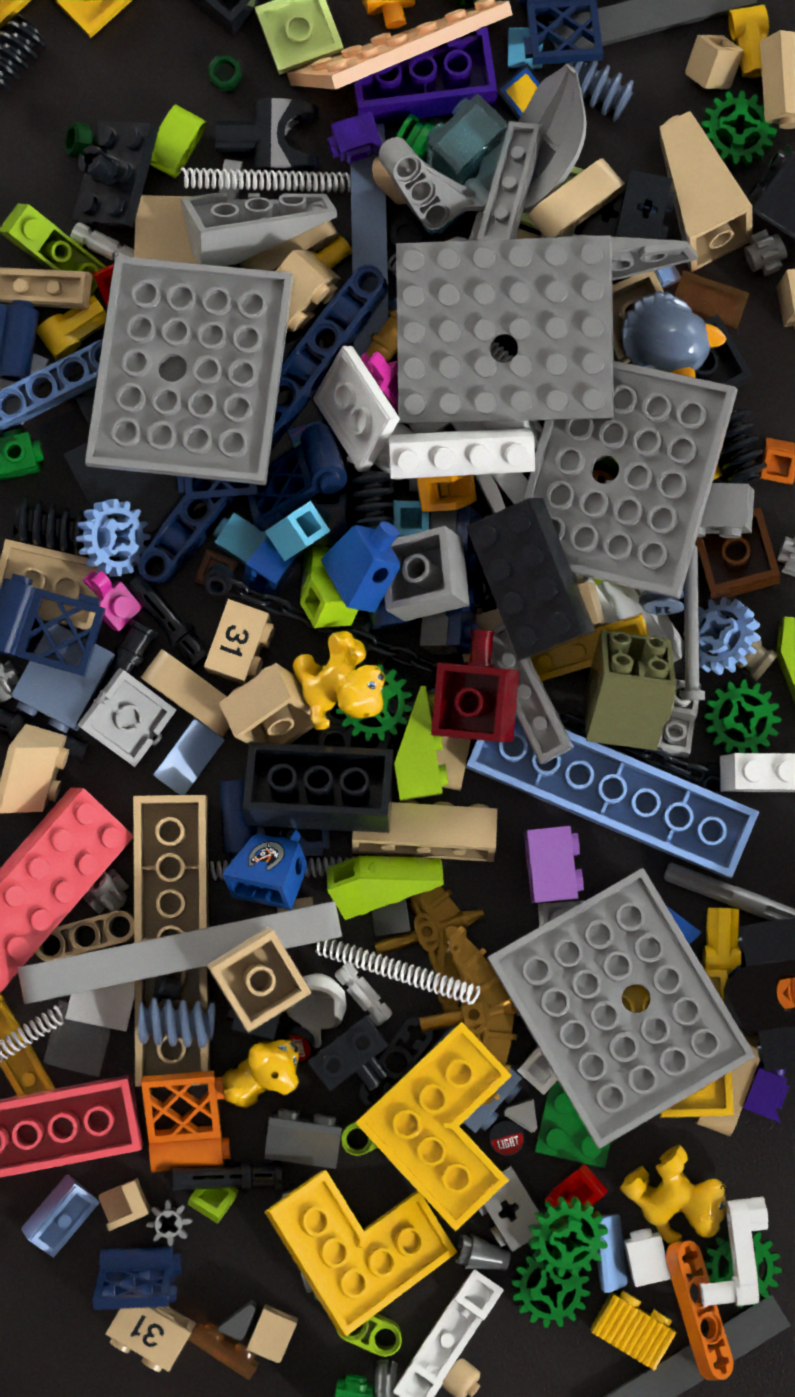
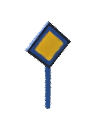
[497,63,542,121]

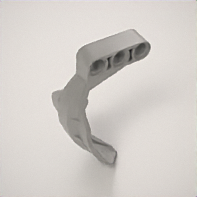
[379,63,587,230]

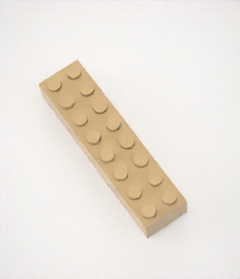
[133,795,210,1086]

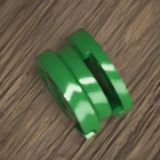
[396,114,436,160]

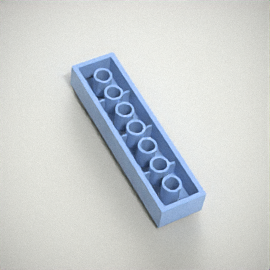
[465,716,759,879]

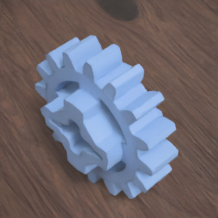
[76,499,151,577]
[684,597,761,675]

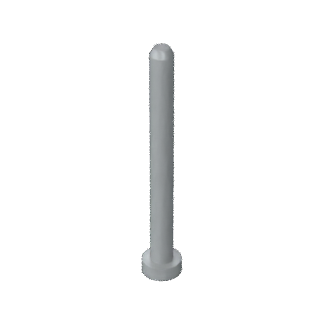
[680,544,705,701]

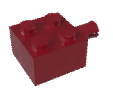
[431,629,520,742]

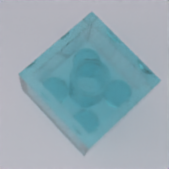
[426,93,507,184]

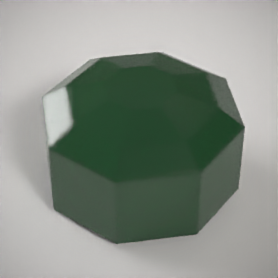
[208,54,242,91]
[65,122,93,158]

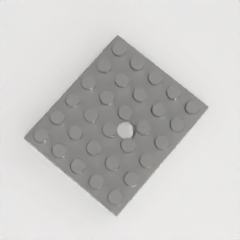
[396,235,614,424]
[85,256,294,485]
[523,361,738,599]
[487,868,756,1149]

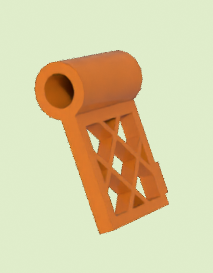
[141,1070,231,1173]

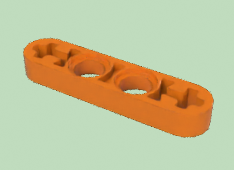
[666,1240,734,1380]

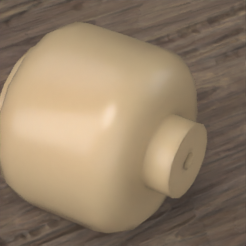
[442,1359,480,1397]

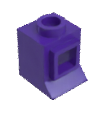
[327,111,383,164]
[743,1067,790,1123]

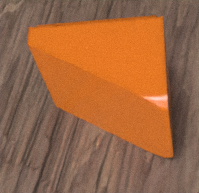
[759,438,795,485]

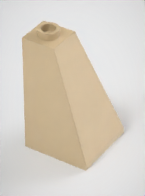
[660,111,753,272]

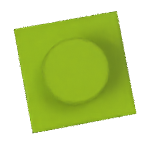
[188,1176,239,1224]

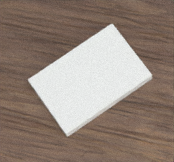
[313,346,400,472]

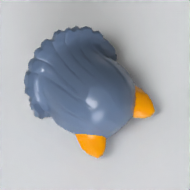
[620,291,726,378]

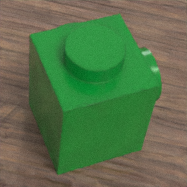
[0,429,44,482]

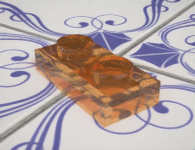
[674,270,750,329]
[188,1323,259,1380]

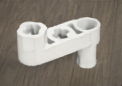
[700,1197,768,1307]

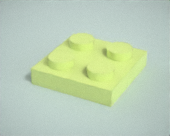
[255,0,344,75]

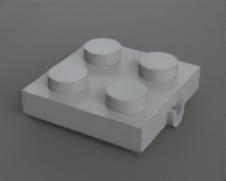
[77,668,177,767]

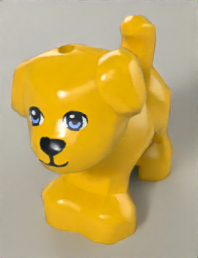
[292,631,385,730]
[222,1040,299,1108]
[620,1144,727,1244]

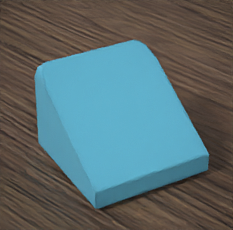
[507,27,543,70]

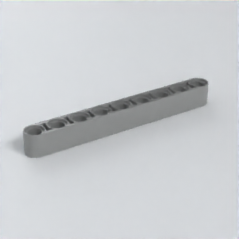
[17,901,342,1004]

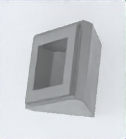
[502,1098,537,1133]

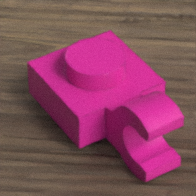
[360,352,398,412]
[83,570,143,632]

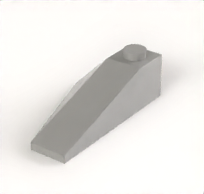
[181,193,337,266]
[564,234,698,281]

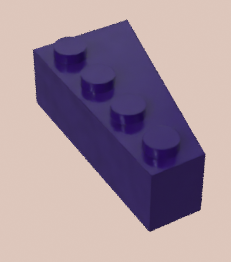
[354,27,497,123]

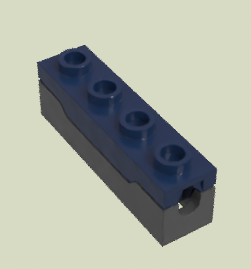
[420,506,484,655]

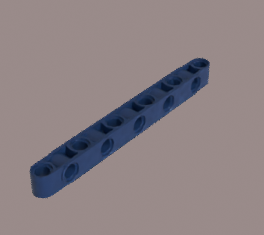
[138,265,388,585]

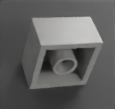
[385,526,470,621]

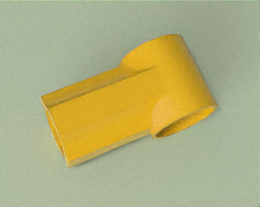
[728,5,769,79]
[37,295,107,361]
[702,908,742,979]

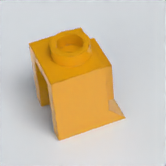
[417,475,477,512]

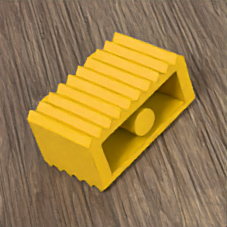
[590,1290,677,1371]

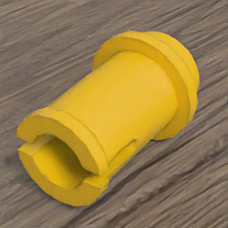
[313,235,352,269]

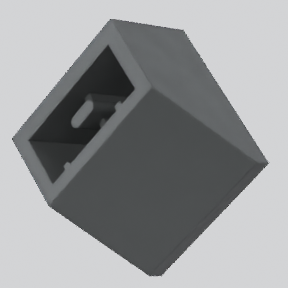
[264,1108,343,1169]

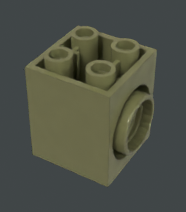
[583,630,676,751]

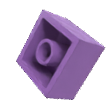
[523,826,584,904]

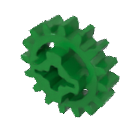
[700,90,777,168]
[336,664,413,742]
[703,680,781,754]
[528,1196,608,1277]
[704,1229,782,1308]
[511,1247,590,1328]

